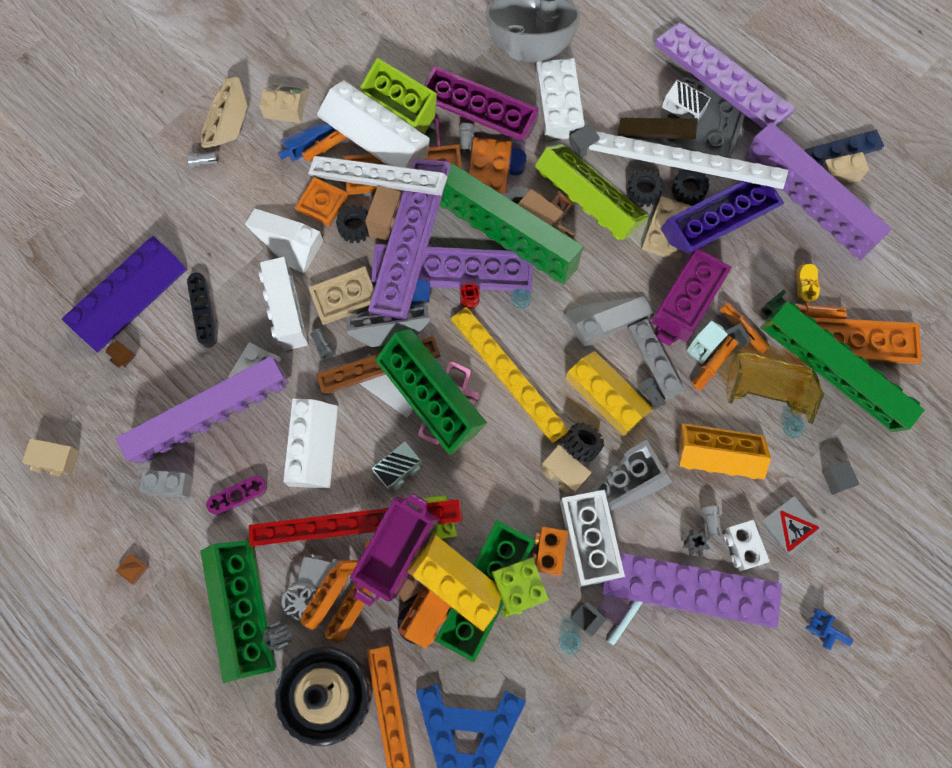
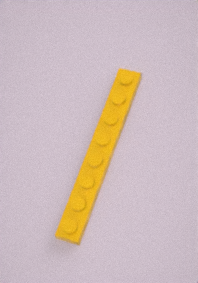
[450,307,568,445]

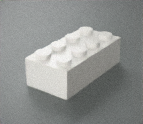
[535,58,585,141]
[258,257,308,351]

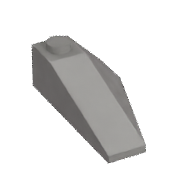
[564,296,654,349]
[589,440,673,511]

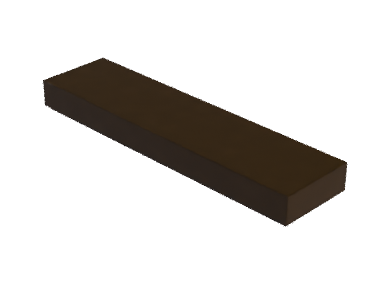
[618,118,698,139]

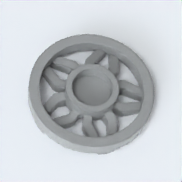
[282,583,317,622]

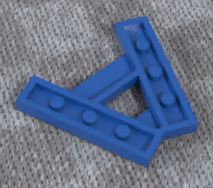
[416,684,526,768]

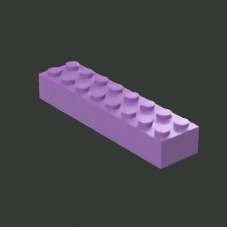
[745,122,892,260]
[115,356,289,464]

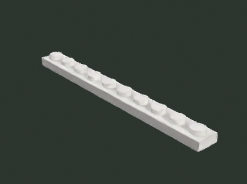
[589,132,788,189]

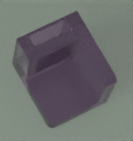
[595,592,631,627]

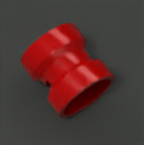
[460,283,480,309]

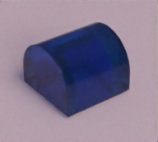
[510,148,527,175]

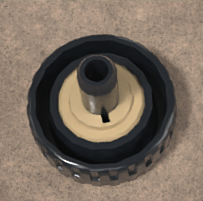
[274,647,372,746]

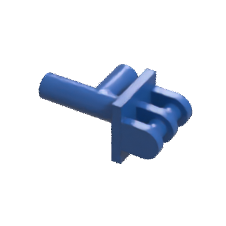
[805,608,853,650]

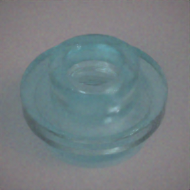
[511,289,531,309]
[783,417,805,438]
[559,631,582,654]

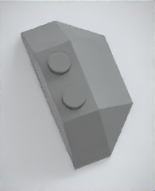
[346,304,430,347]

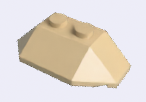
[200,76,248,148]

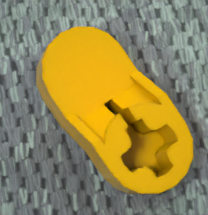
[795,264,820,302]

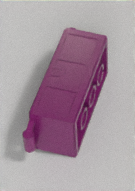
[651,249,732,346]
[350,493,440,607]

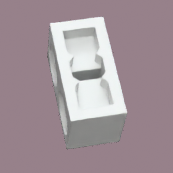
[723,520,770,572]

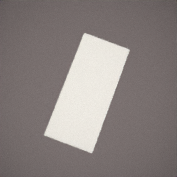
[359,354,413,418]

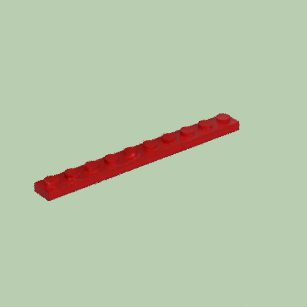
[249,499,463,547]

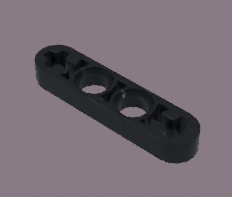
[187,272,218,348]

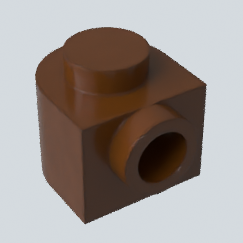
[106,340,136,368]

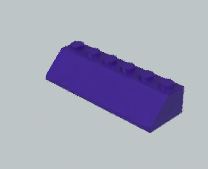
[660,181,784,254]
[61,236,187,353]

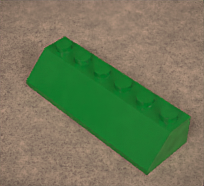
[375,329,487,455]
[434,520,536,662]
[200,540,276,683]

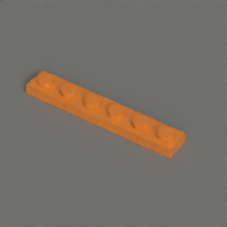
[367,646,411,768]

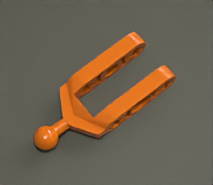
[301,539,371,644]

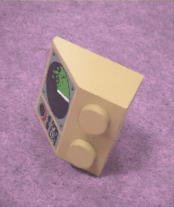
[259,84,309,123]

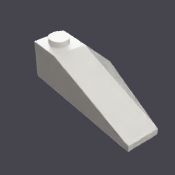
[245,208,323,274]

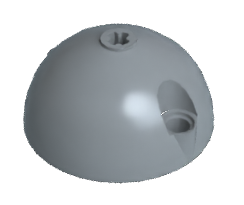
[486,0,580,63]

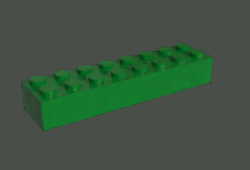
[439,163,583,285]
[760,301,925,432]

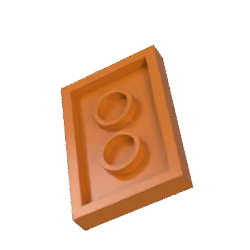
[469,137,512,194]

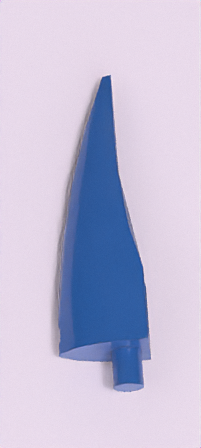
[278,122,336,162]

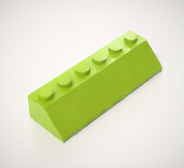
[535,144,650,241]

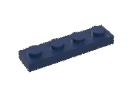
[805,129,884,166]

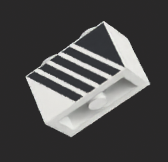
[662,80,711,121]

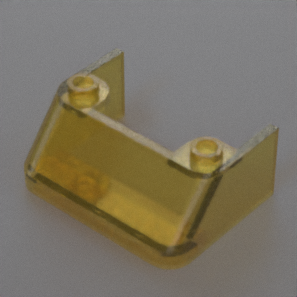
[726,351,825,424]

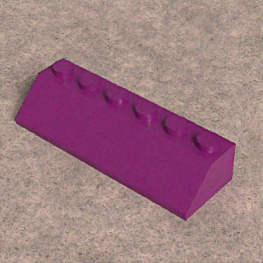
[424,66,539,142]

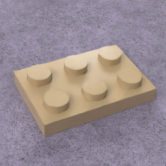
[642,196,692,262]
[308,266,374,325]

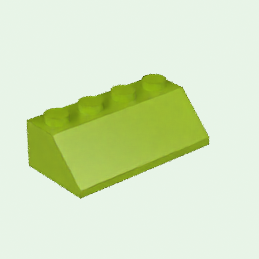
[359,58,437,134]

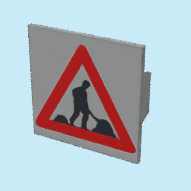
[762,496,823,556]

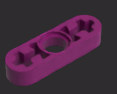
[206,476,267,516]

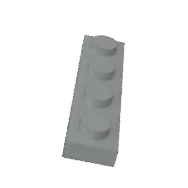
[628,319,684,400]

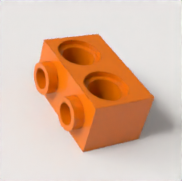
[532,527,568,577]

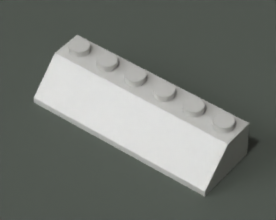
[317,80,429,168]

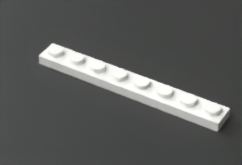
[308,156,447,196]

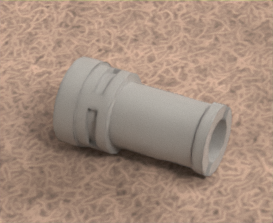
[459,123,475,154]
[187,151,218,168]
[701,505,723,538]

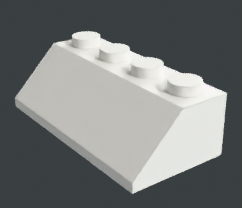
[283,398,338,489]
[560,490,625,587]

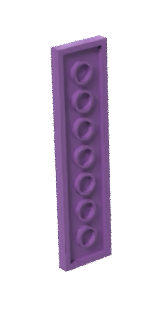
[654,22,796,129]
[368,159,451,319]
[371,244,533,292]
[601,553,782,628]

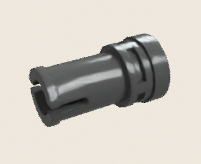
[310,329,336,360]
[638,377,666,410]

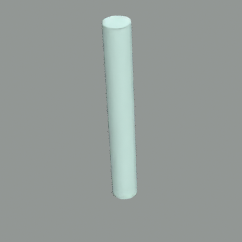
[606,601,643,646]

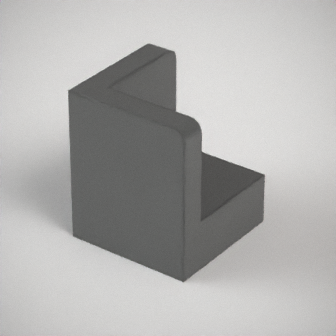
[570,124,600,158]
[720,323,751,357]
[822,461,859,495]
[571,601,607,637]

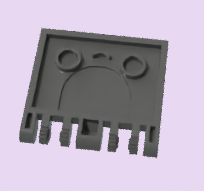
[658,77,745,159]

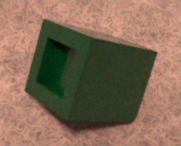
[761,289,787,317]

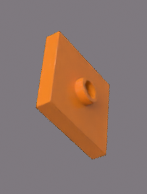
[295,177,349,227]

